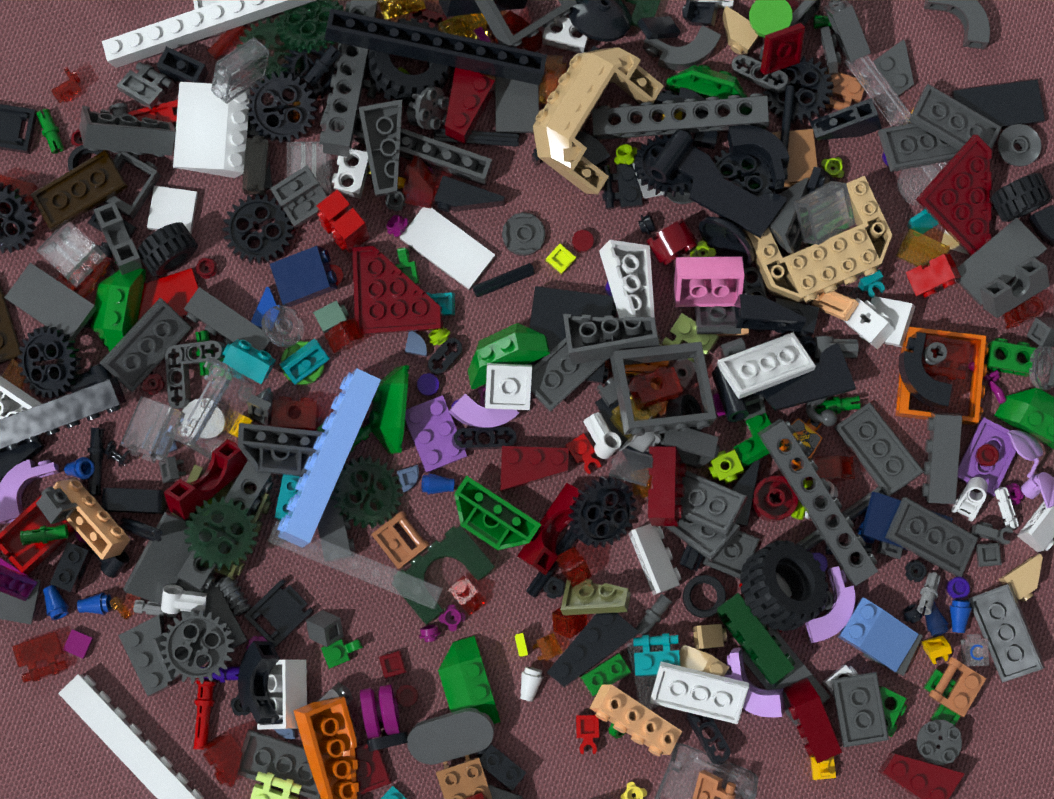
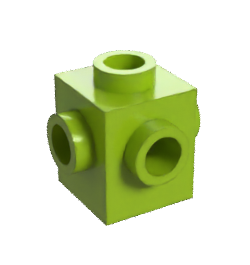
[709,450,744,484]

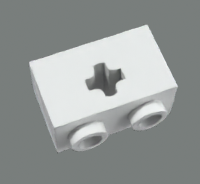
[843,298,895,350]

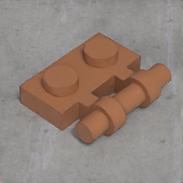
[824,68,867,110]
[692,770,736,799]

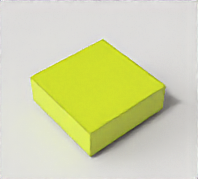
[545,244,576,275]
[515,633,528,657]

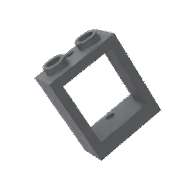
[824,0,871,62]
[104,151,161,220]
[657,428,719,469]

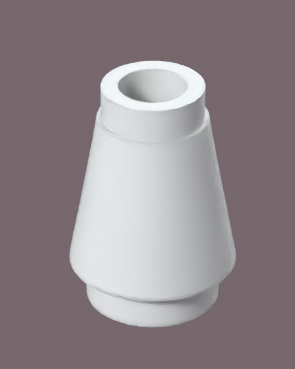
[520,667,543,702]

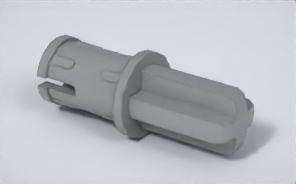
[917,572,941,615]

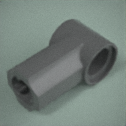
[814,336,858,361]

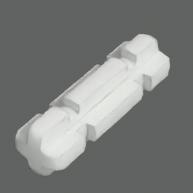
[994,487,1019,529]

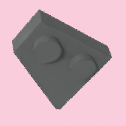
[869,40,914,99]

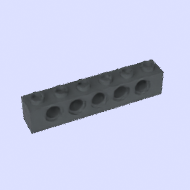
[177,461,273,593]

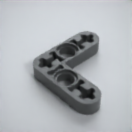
[165,341,226,409]

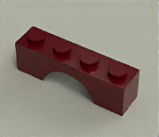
[164,439,247,520]
[517,483,591,575]

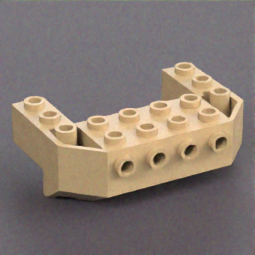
[533,47,664,194]
[743,176,892,303]

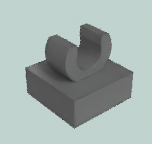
[159,456,186,484]

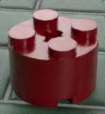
[646,218,697,266]
[751,476,798,522]

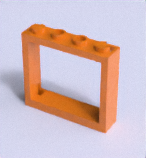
[895,327,989,425]

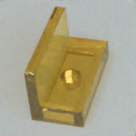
[896,229,950,267]

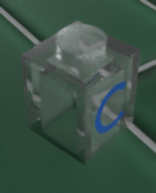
[961,634,989,666]

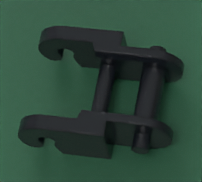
[105,440,131,467]

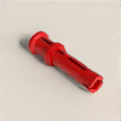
[193,680,216,750]

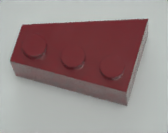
[445,68,495,144]
[501,446,569,493]
[648,447,686,526]
[782,678,842,764]
[878,753,964,799]

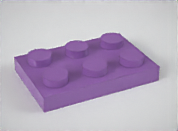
[405,395,467,473]
[957,417,1016,497]

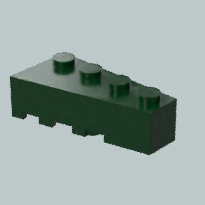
[717,593,796,688]

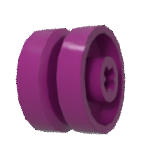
[360,684,400,739]

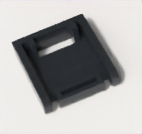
[0,104,37,154]
[244,578,314,648]

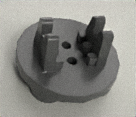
[409,86,449,130]
[916,720,962,765]

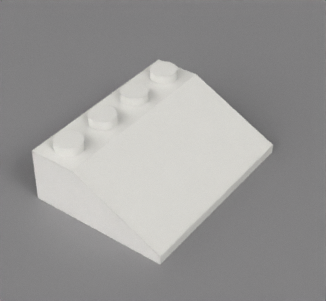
[173,82,250,178]

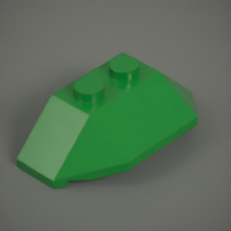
[665,65,750,108]
[91,268,146,351]
[468,323,550,390]
[369,365,409,455]
[994,387,1054,450]
[454,475,541,550]
[438,636,501,724]

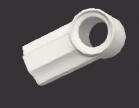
[583,412,621,459]
[161,584,207,614]

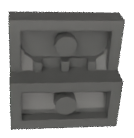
[270,165,328,228]
[0,579,41,625]

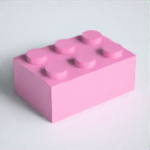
[674,257,744,307]

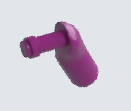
[968,362,999,381]
[988,375,1006,404]

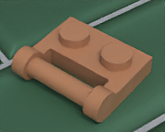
[371,510,430,570]
[928,657,986,717]

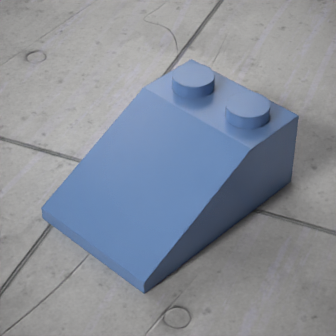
[837,597,919,673]

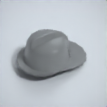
[619,416,662,453]

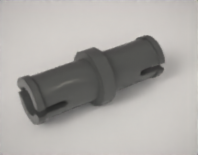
[635,594,673,635]

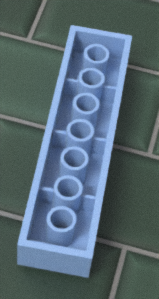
[277,368,381,548]

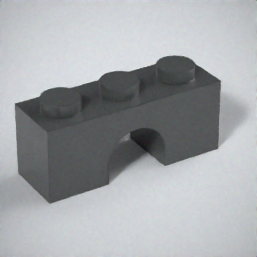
[94,202,142,275]
[980,256,1050,318]

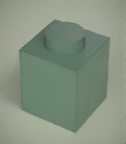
[313,300,349,335]

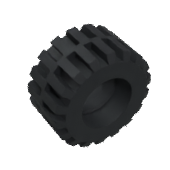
[991,173,1053,222]
[137,222,198,276]

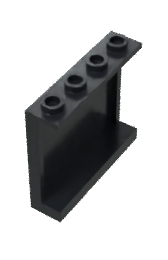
[527,286,616,385]

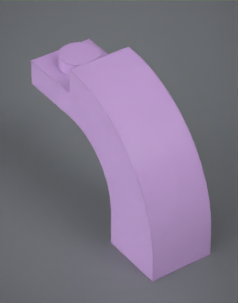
[448,394,519,428]
[0,459,60,524]
[805,566,855,643]
[724,647,785,717]

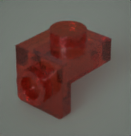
[51,67,82,103]
[447,575,486,615]

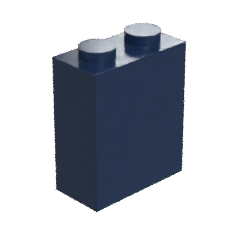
[270,245,337,307]

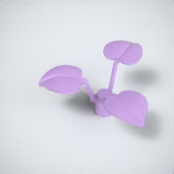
[1007,430,1054,508]

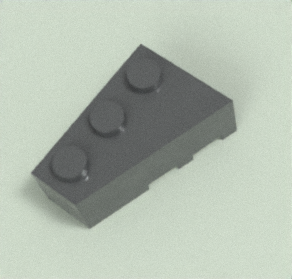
[118,615,172,696]

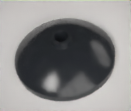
[568,0,632,42]
[699,217,754,268]

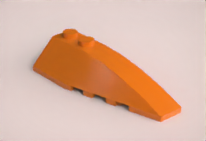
[293,697,359,799]

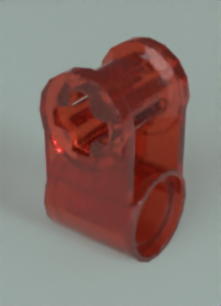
[1003,297,1044,330]

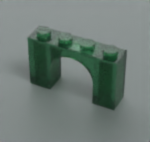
[392,526,495,625]

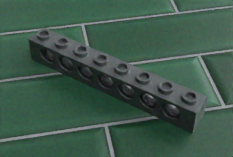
[319,0,378,157]
[592,93,769,140]
[320,106,492,186]
[757,419,878,586]

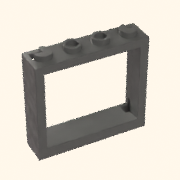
[475,0,577,48]
[610,342,716,437]

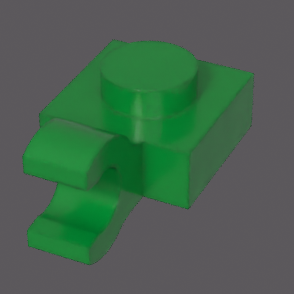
[396,247,420,284]
[321,639,363,669]

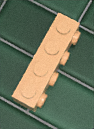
[53,478,130,560]
[590,684,682,756]

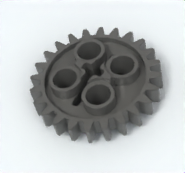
[160,610,235,685]

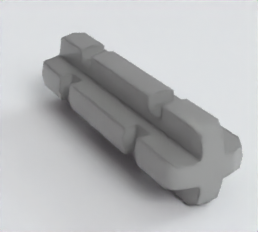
[133,600,178,618]

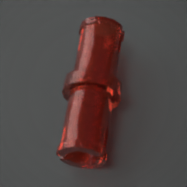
[207,25,247,60]

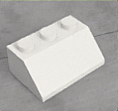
[1017,501,1054,552]
[629,524,681,596]
[257,660,307,730]

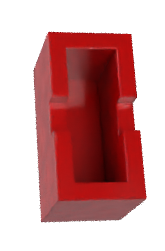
[905,254,961,298]

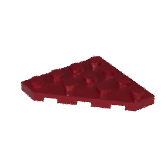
[915,134,992,256]
[352,246,443,335]

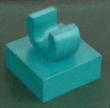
[858,269,885,298]

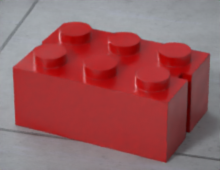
[316,189,370,254]
[0,495,75,575]

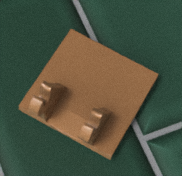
[436,755,492,799]

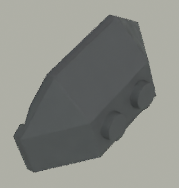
[769,178,812,254]
[237,423,324,476]

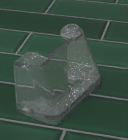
[165,357,256,460]
[653,743,758,799]

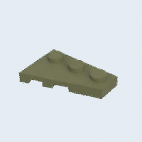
[560,575,631,615]

